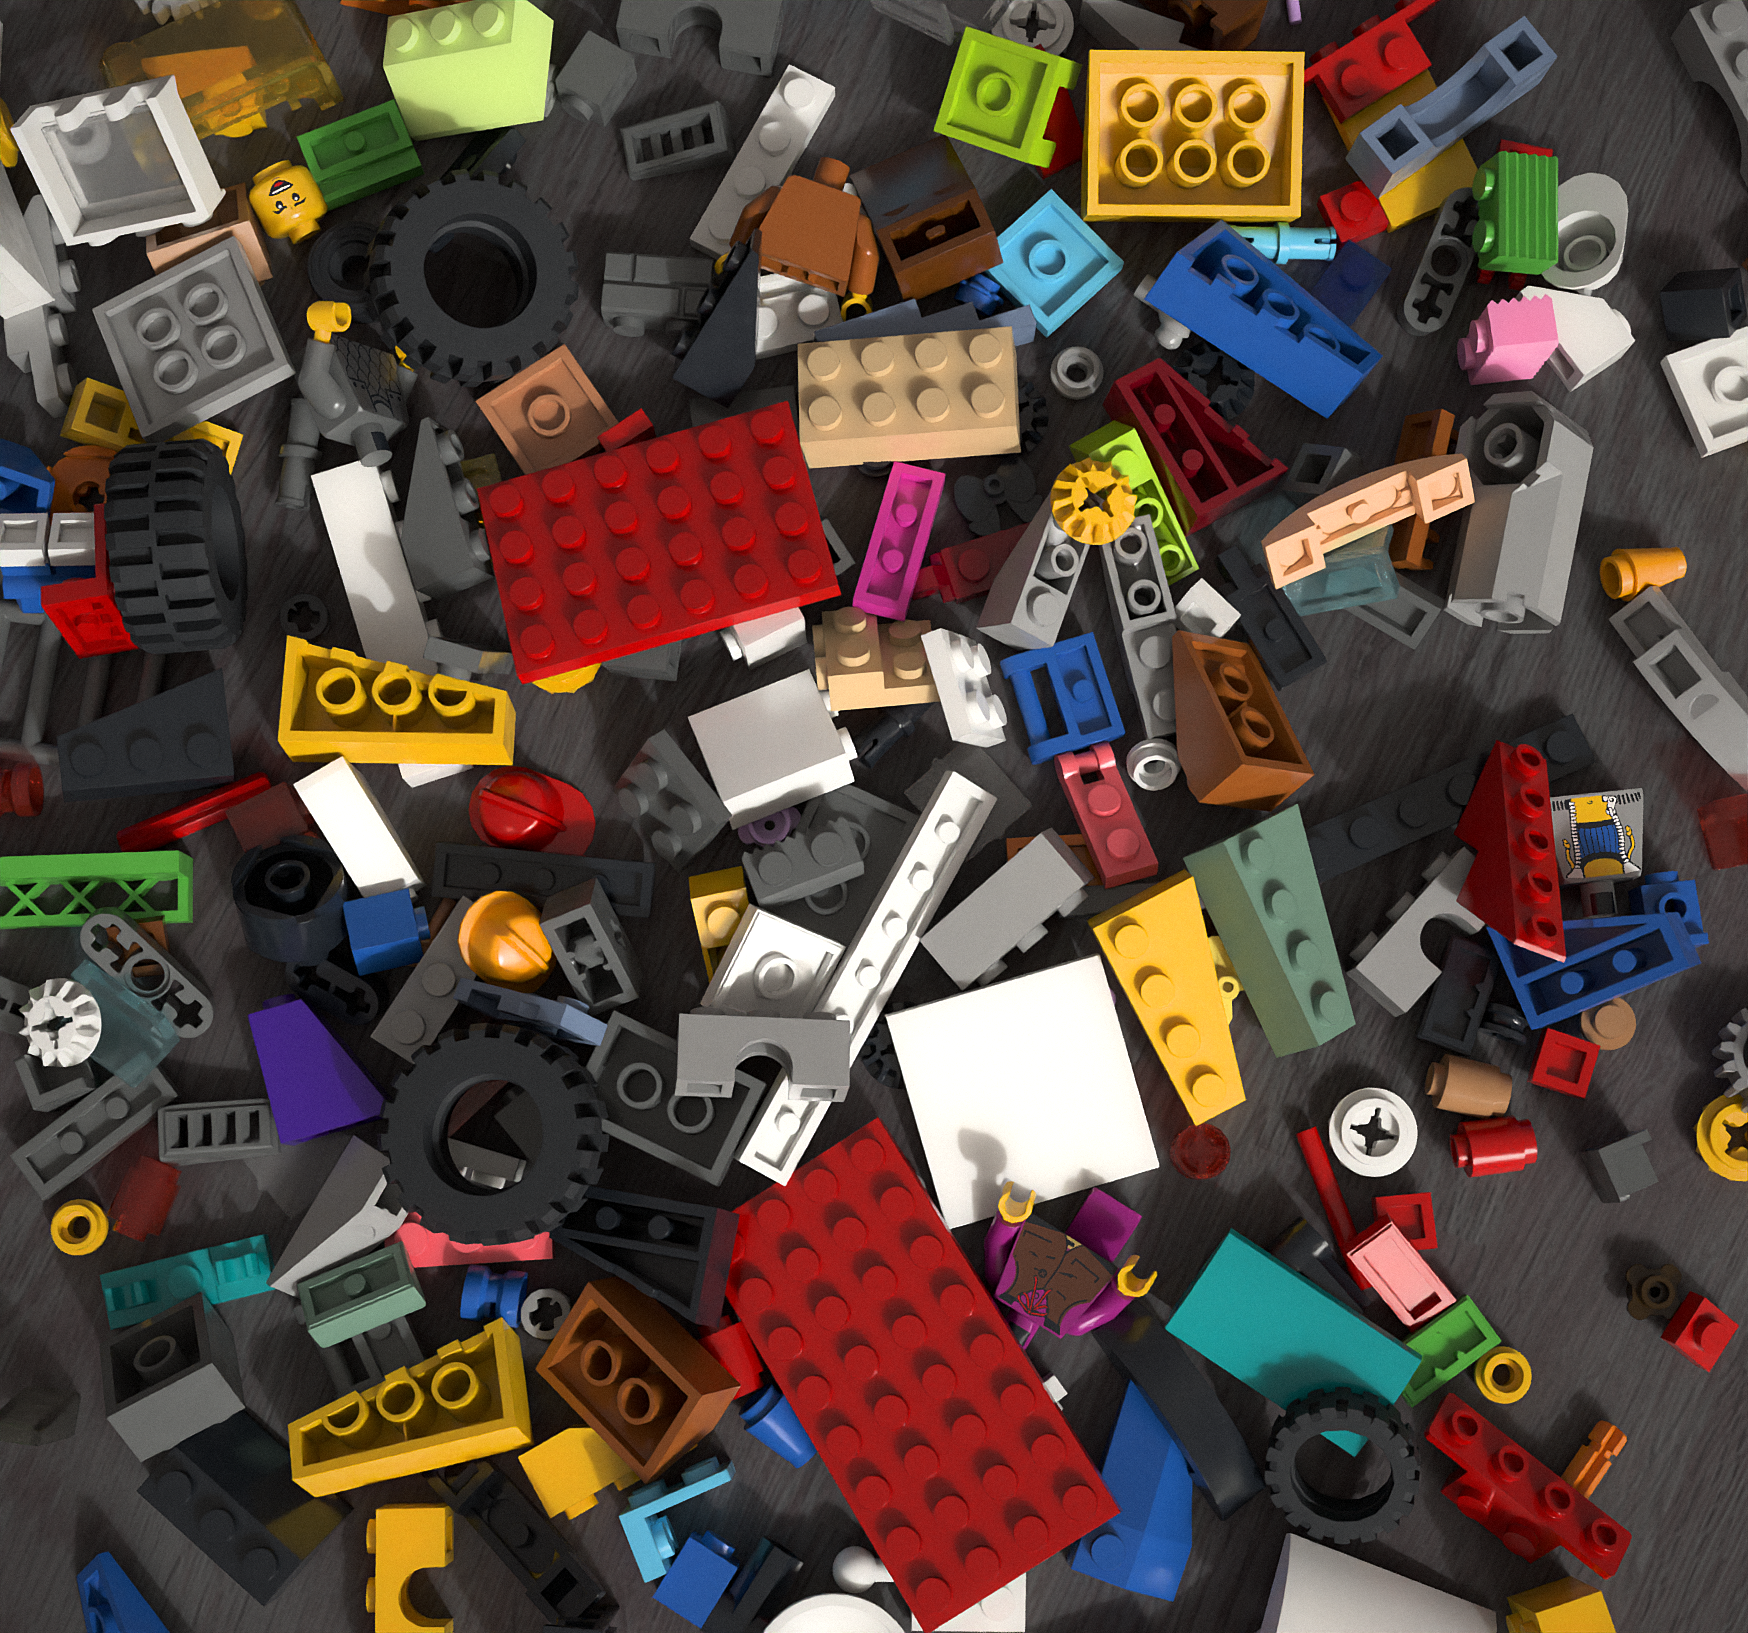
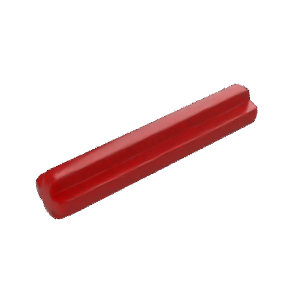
[116,772,275,852]

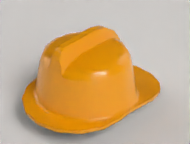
[457,891,557,993]

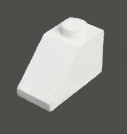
[1515,286,1635,392]

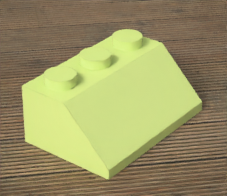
[383,0,554,141]

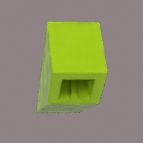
[1069,420,1199,586]

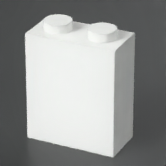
[688,669,857,830]

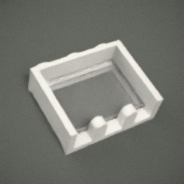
[10,74,226,246]

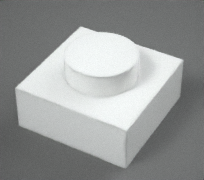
[1174,578,1241,638]

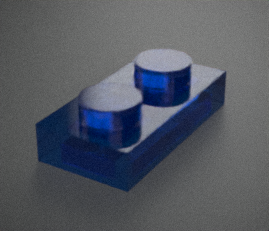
[1309,240,1392,328]

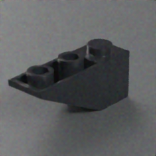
[670,228,762,408]

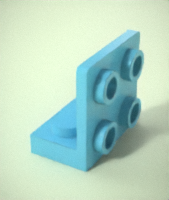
[619,1456,736,1583]

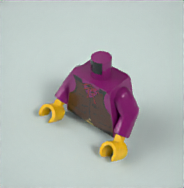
[984,1181,1157,1351]

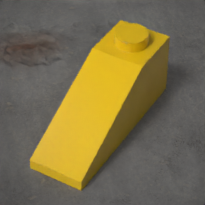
[60,377,243,475]

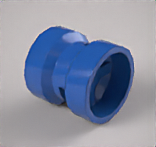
[460,1264,528,1328]

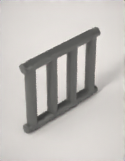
[0,599,167,766]

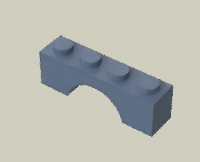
[1345,16,1558,199]

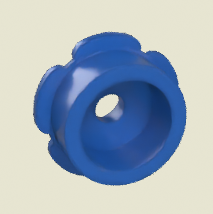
[953,274,1004,318]

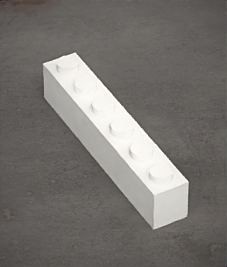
[311,460,474,788]

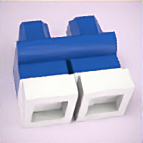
[0,513,96,613]

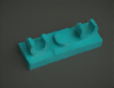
[100,1234,276,1330]

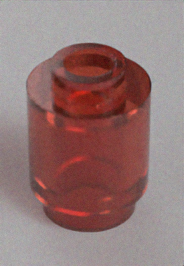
[106,1154,182,1242]

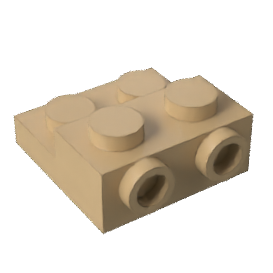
[812,607,940,711]

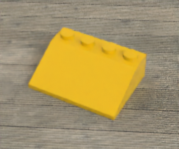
[1081,50,1305,223]

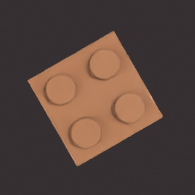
[476,344,619,475]

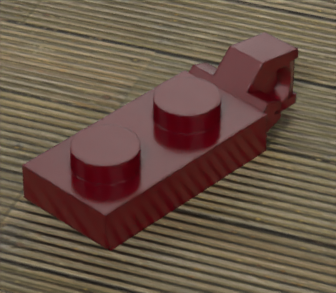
[912,522,1031,604]

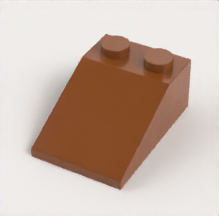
[1172,630,1315,812]

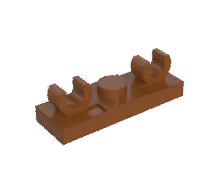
[1372,408,1459,571]

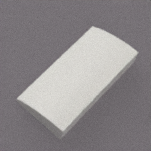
[1260,1533,1497,1633]

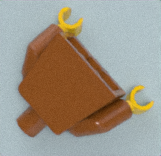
[715,157,880,322]

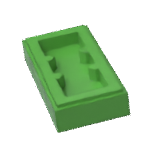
[1400,1294,1502,1407]

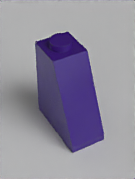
[248,994,393,1146]

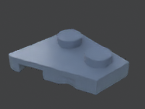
[453,978,607,1046]

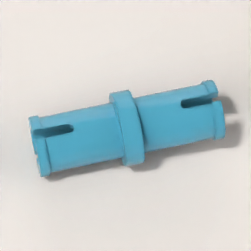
[1229,222,1336,264]

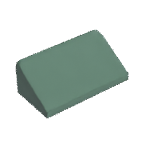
[297,1241,426,1348]

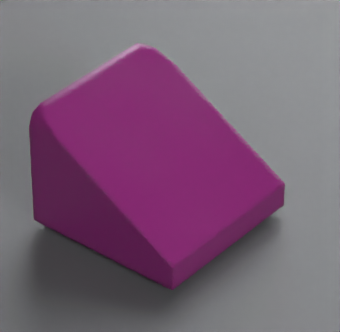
[1064,1187,1142,1263]

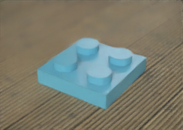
[982,189,1124,338]

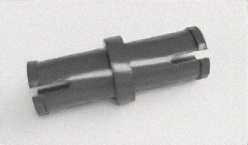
[275,398,323,511]

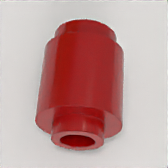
[1449,1115,1537,1178]
[696,1314,764,1400]

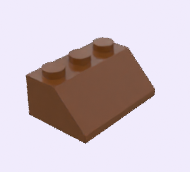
[536,1276,741,1484]

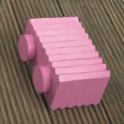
[1457,294,1558,385]

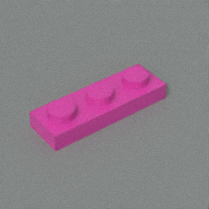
[852,461,946,622]

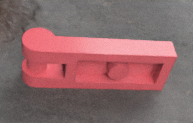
[1054,741,1159,889]

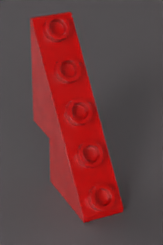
[1454,740,1566,963]

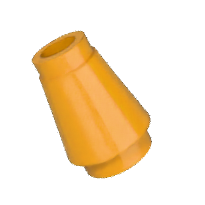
[1600,547,1687,601]

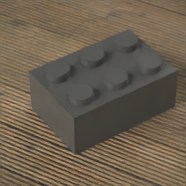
[585,1010,768,1187]

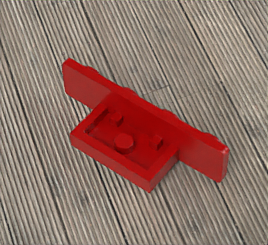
[1304,0,1440,124]
[1424,1393,1632,1579]

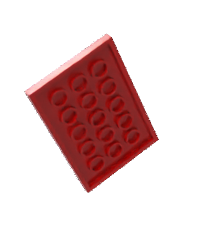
[477,401,841,685]

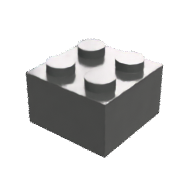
[99,1291,246,1462]

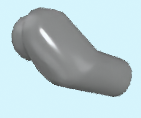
[1134,274,1191,350]

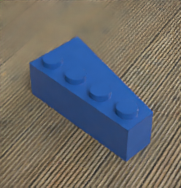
[1144,219,1383,419]

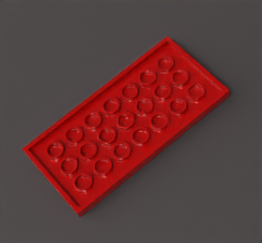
[725,1117,1123,1633]

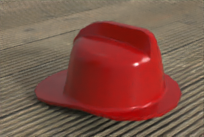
[468,766,596,855]

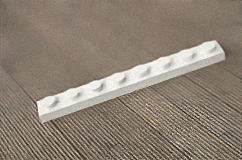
[733,770,998,1186]

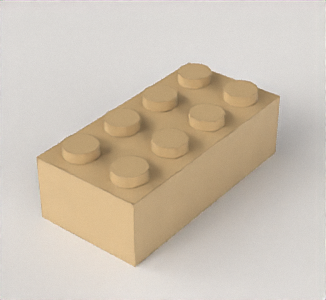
[797,326,1021,469]

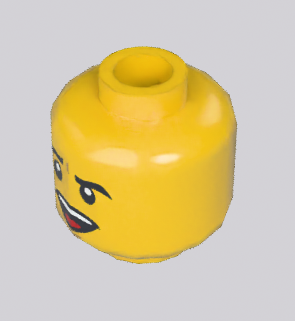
[248,160,328,244]

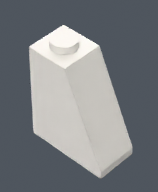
[293,756,426,903]

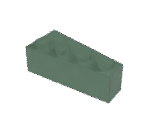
[1183,804,1356,1058]

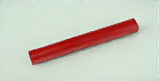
[1295,1126,1373,1290]

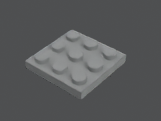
[92,236,296,443]

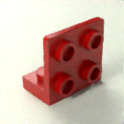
[41,503,140,659]

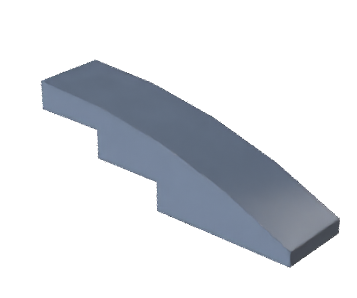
[814,299,1037,346]

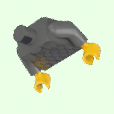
[290,301,418,467]

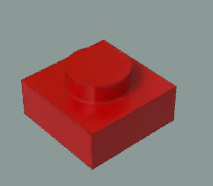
[1316,180,1389,250]
[597,408,657,453]
[1527,1028,1601,1099]
[1371,1192,1438,1250]
[1660,1291,1739,1372]

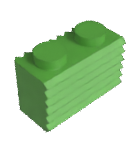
[1472,151,1558,275]

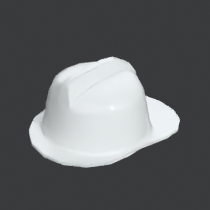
[1541,173,1628,296]

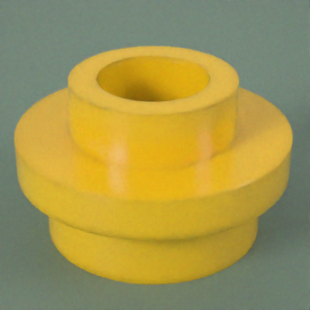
[51,1199,109,1255]
[1474,1346,1532,1404]

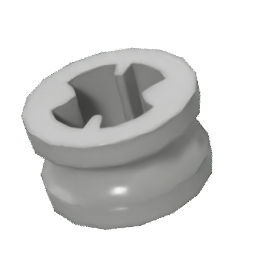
[521,1288,573,1339]

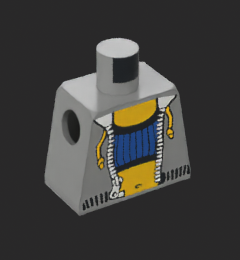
[1550,788,1643,918]

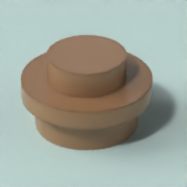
[1579,997,1636,1050]

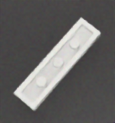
[690,64,835,260]

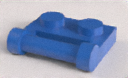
[999,632,1125,765]

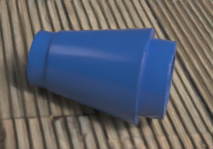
[738,1383,817,1469]

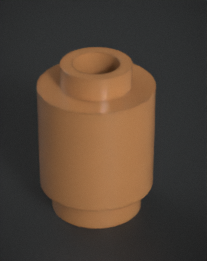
[1425,1054,1512,1119]

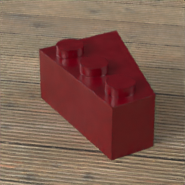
[1102,357,1288,537]

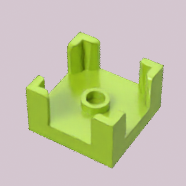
[934,26,1082,168]

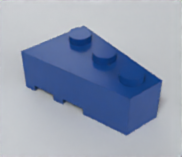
[1486,912,1701,1030]

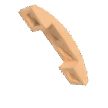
[1261,453,1475,589]

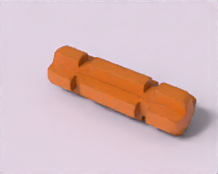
[1561,1420,1627,1499]

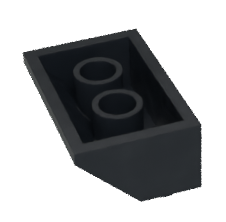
[136,1409,354,1607]

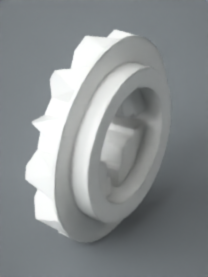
[991,0,1074,56]
[18,978,101,1067]
[1328,1088,1417,1177]

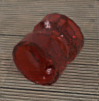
[0,762,44,817]
[1169,1123,1231,1180]

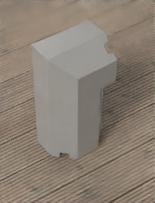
[1444,391,1594,634]

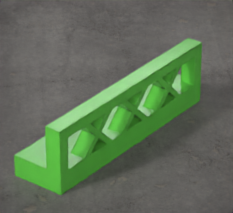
[0,850,193,929]

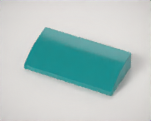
[1164,1228,1422,1457]

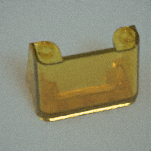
[98,0,345,187]

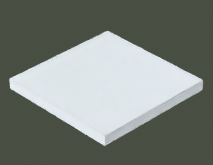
[885,953,1160,1229]

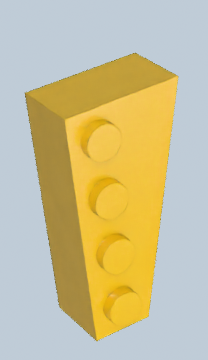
[1087,869,1246,1126]
[288,1317,534,1497]

